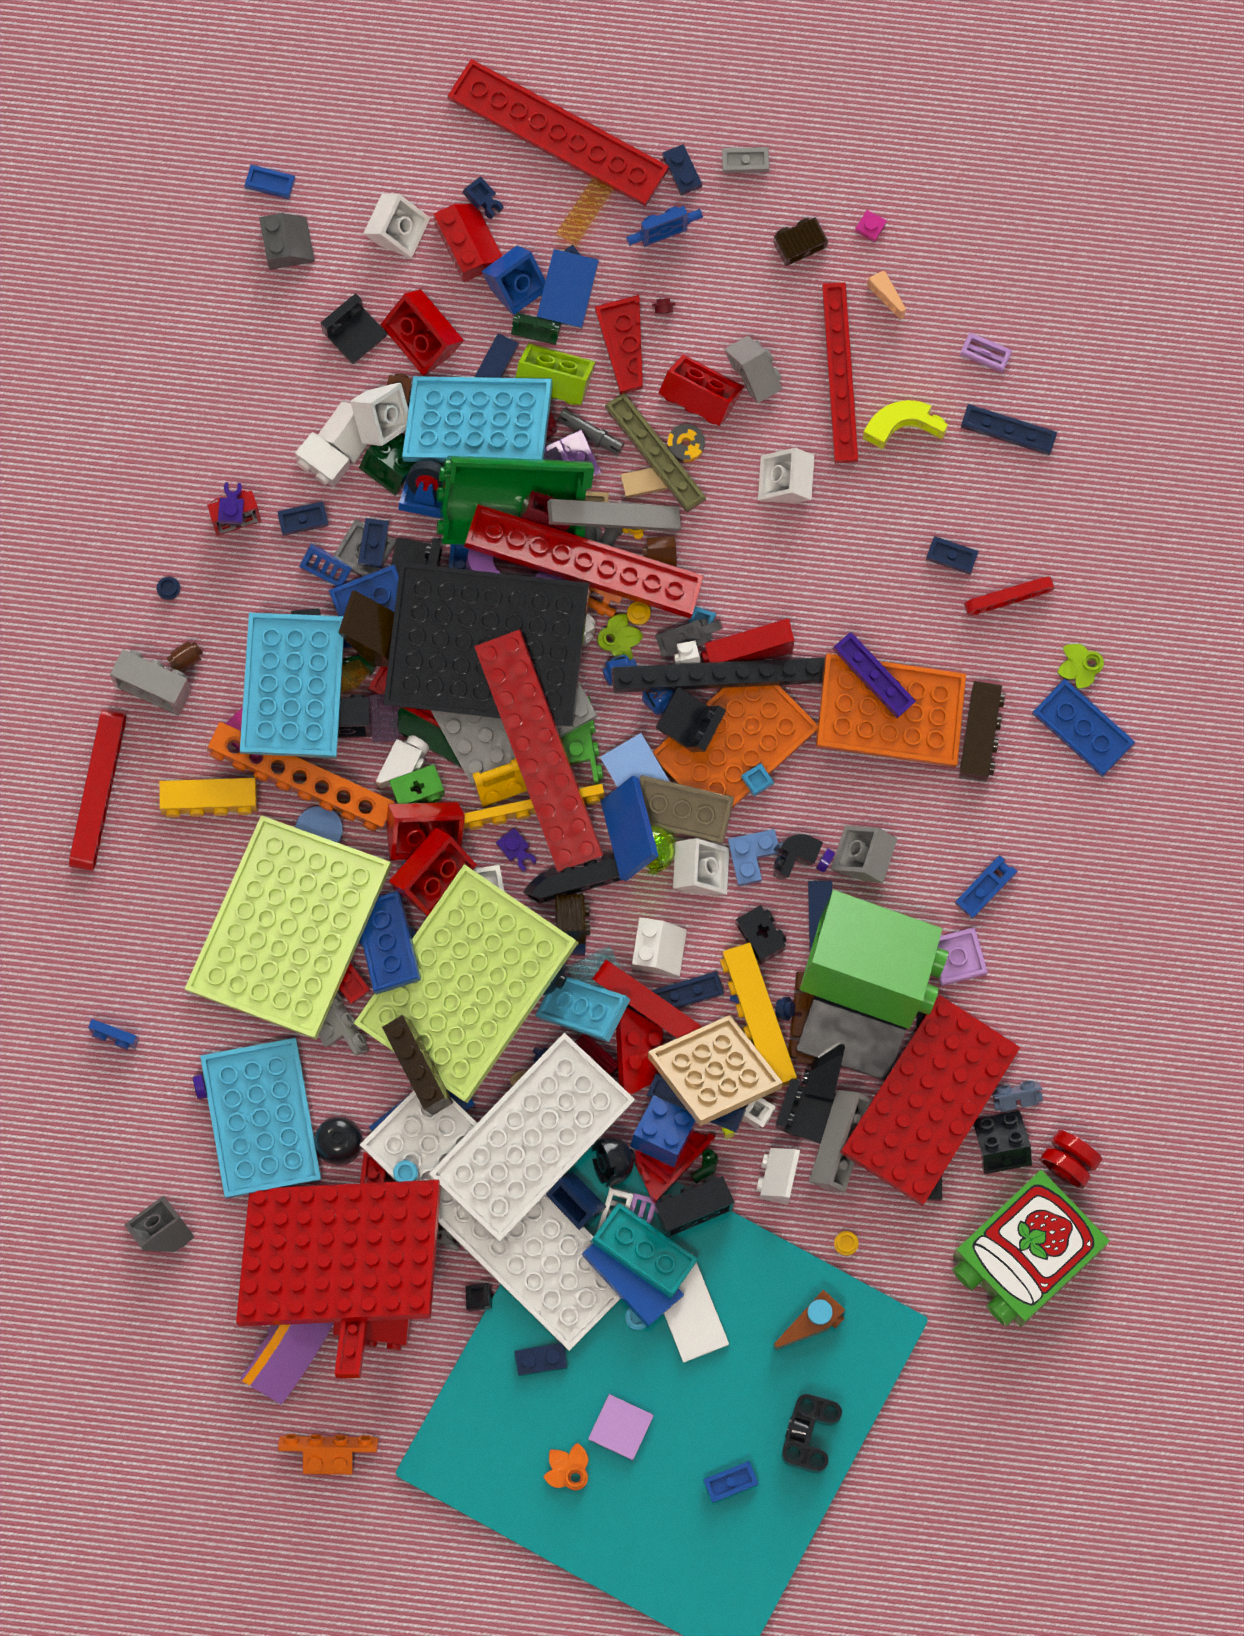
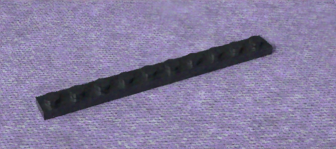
[611,657,825,693]

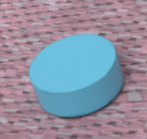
[393,1160,418,1182]
[807,1300,832,1325]
[625,1308,646,1330]

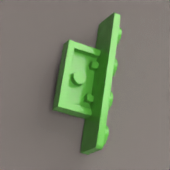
[562,696,604,785]

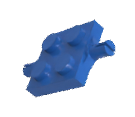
[626,206,703,247]

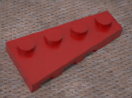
[595,295,643,395]

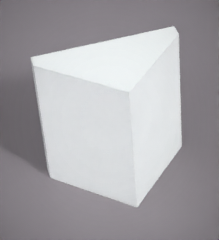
[318,401,369,464]

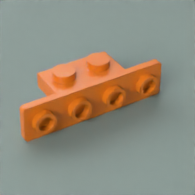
[278,1434,378,1475]

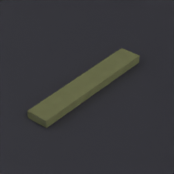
[605,393,706,513]

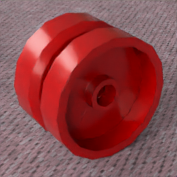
[1039,1130,1103,1189]

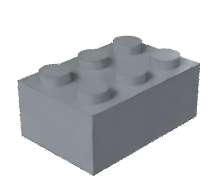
[110,649,191,716]

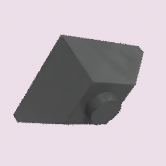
[124,1196,195,1252]

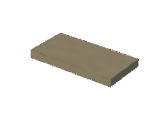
[639,775,734,844]

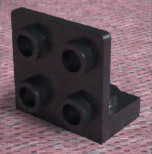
[320,293,387,364]
[391,538,443,574]
[656,688,726,752]
[775,1079,835,1144]
[973,1111,1032,1175]

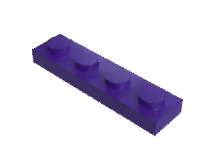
[832,632,916,719]

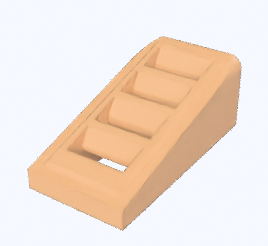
[867,271,906,319]

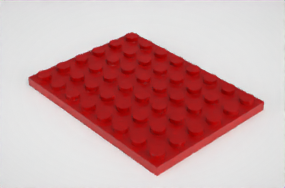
[236,1180,441,1327]

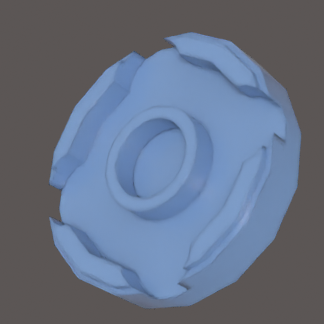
[295,806,343,843]

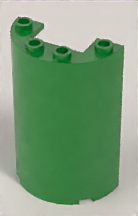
[437,455,594,545]

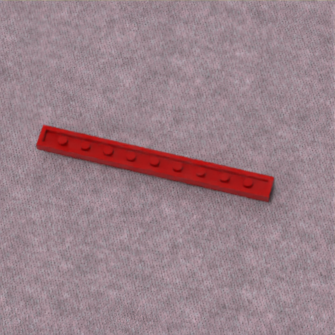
[334,1152,387,1379]

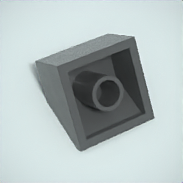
[259,213,315,270]

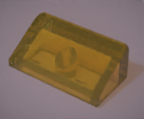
[341,659,371,694]

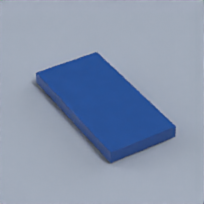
[1032,679,1135,777]
[601,776,658,881]
[361,891,421,995]
[581,1244,684,1328]

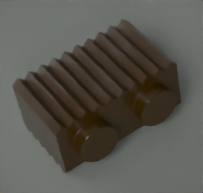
[773,217,828,266]
[555,893,590,944]

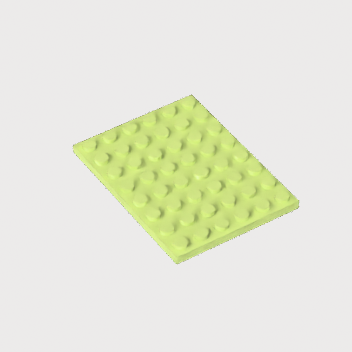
[185,815,392,1040]
[354,864,579,1103]

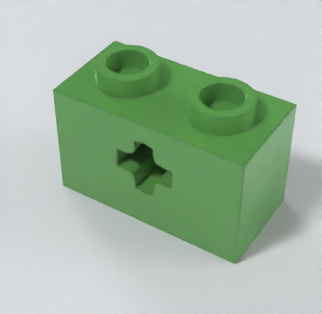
[389,764,445,804]

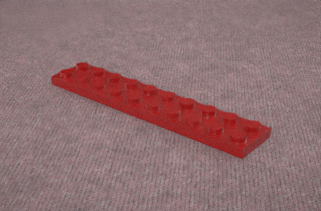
[447,59,669,207]
[464,504,704,619]
[474,629,604,872]

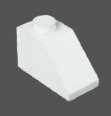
[376,739,425,789]

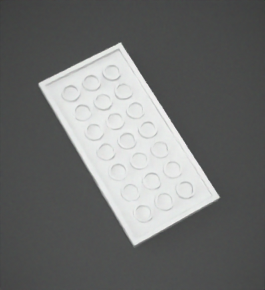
[429,1033,635,1242]

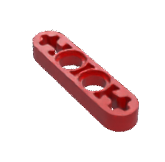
[964,576,1055,616]

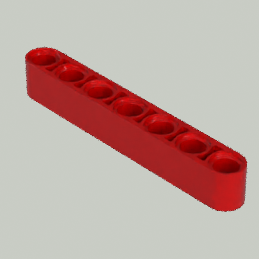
[69,709,126,871]

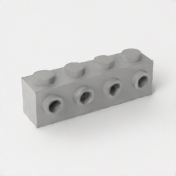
[809,1090,872,1192]

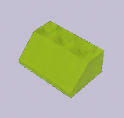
[515,343,596,405]

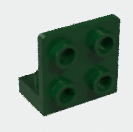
[359,434,417,496]

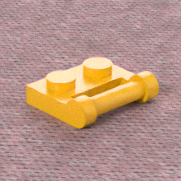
[472,758,527,807]

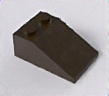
[338,591,394,667]

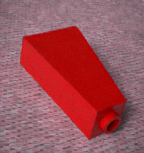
[701,618,794,663]

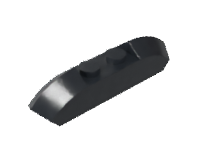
[523,853,632,904]

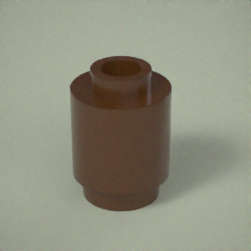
[166,640,203,672]

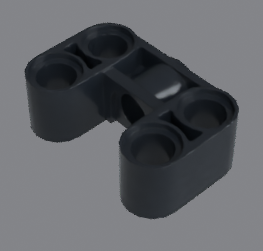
[781,1394,842,1474]

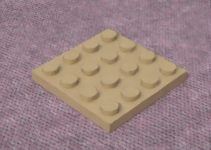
[648,1015,783,1126]

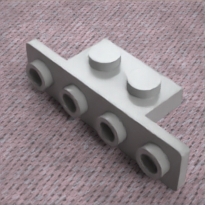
[319,993,369,1055]

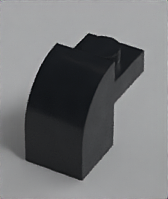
[773,834,823,880]

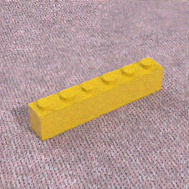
[719,943,797,1087]

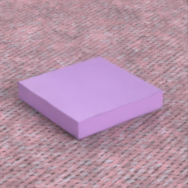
[938,927,988,987]
[588,1394,654,1461]

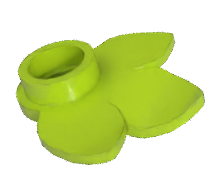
[597,614,643,660]
[1057,644,1104,689]

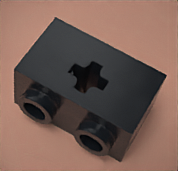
[735,905,787,965]

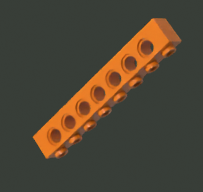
[207,721,394,832]

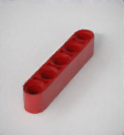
[592,959,702,1038]

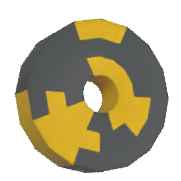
[668,424,705,462]

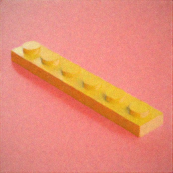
[464,784,604,830]

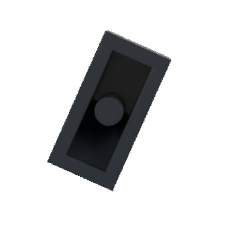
[802,1046,845,1100]

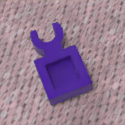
[218,482,244,525]
[496,828,536,873]

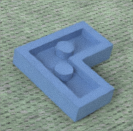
[728,829,780,887]

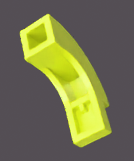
[863,400,948,449]

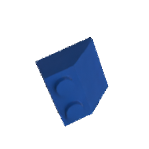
[481,245,546,315]

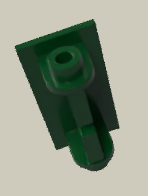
[511,313,561,345]

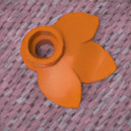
[544,1443,588,1491]

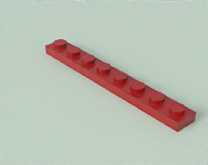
[822,282,858,464]

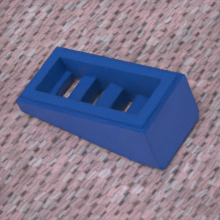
[299,543,352,587]

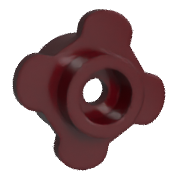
[652,298,675,314]

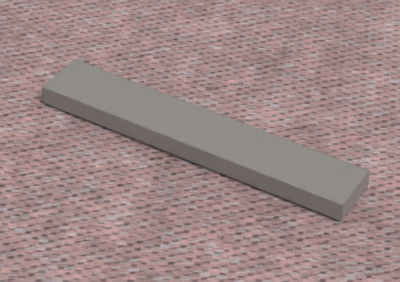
[547,499,681,531]

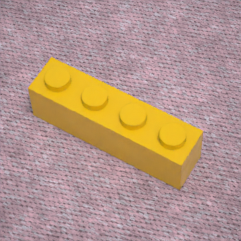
[159,778,257,818]

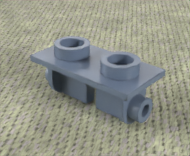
[992,1081,1043,1112]

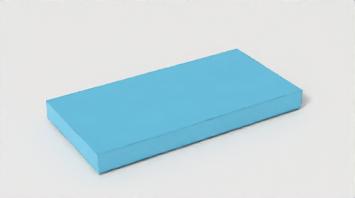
[535,977,631,1042]

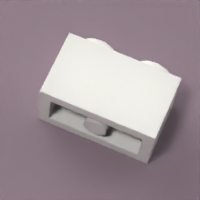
[295,432,351,487]

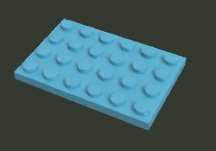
[402,376,553,462]
[240,612,344,758]
[200,1038,322,1199]

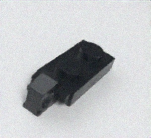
[655,618,723,657]

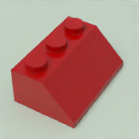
[433,203,502,283]
[380,289,464,376]
[658,354,745,426]
[386,802,465,860]
[388,828,477,917]
[333,1319,412,1351]

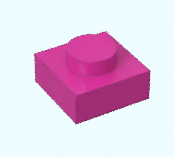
[855,210,887,242]

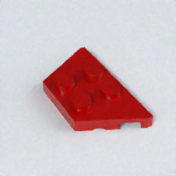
[616,1007,663,1095]
[634,1129,715,1204]

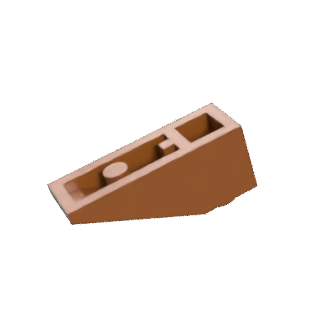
[773,1290,845,1350]

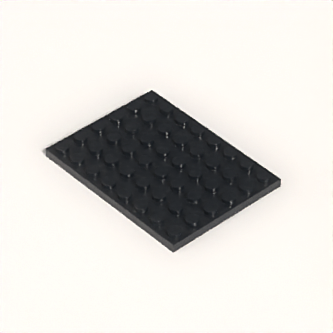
[383,562,590,727]

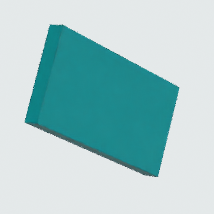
[590,1202,699,1299]

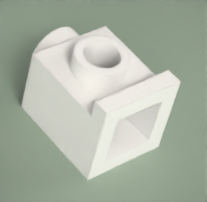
[674,640,700,664]
[742,1098,776,1129]

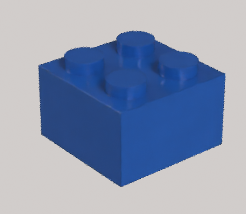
[630,1095,696,1167]

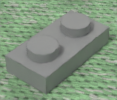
[722,147,769,173]

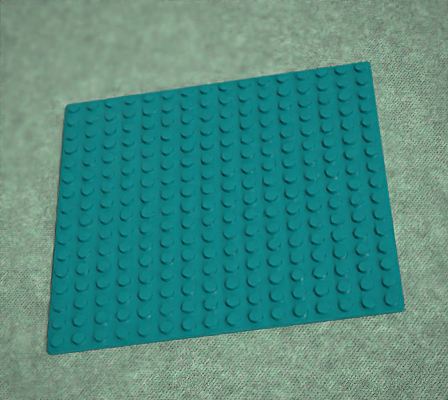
[396,1147,928,1636]

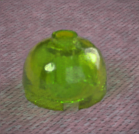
[646,826,676,875]

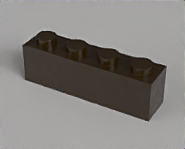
[959,681,1005,782]
[382,1015,453,1115]

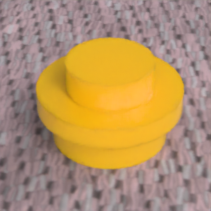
[627,602,651,625]
[834,1231,859,1256]

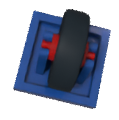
[398,461,442,518]

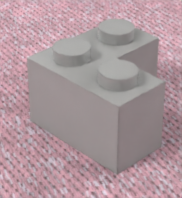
[724,336,782,403]

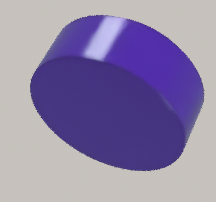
[815,848,835,873]
[193,1074,207,1100]

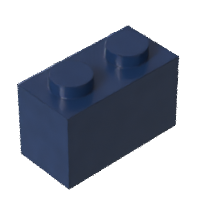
[546,1172,606,1230]

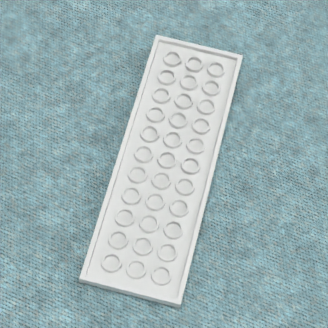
[360,1091,621,1351]

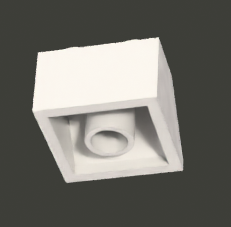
[363,194,430,258]
[350,383,408,446]
[758,448,814,504]
[673,838,729,895]
[632,917,687,977]
[756,1148,800,1205]

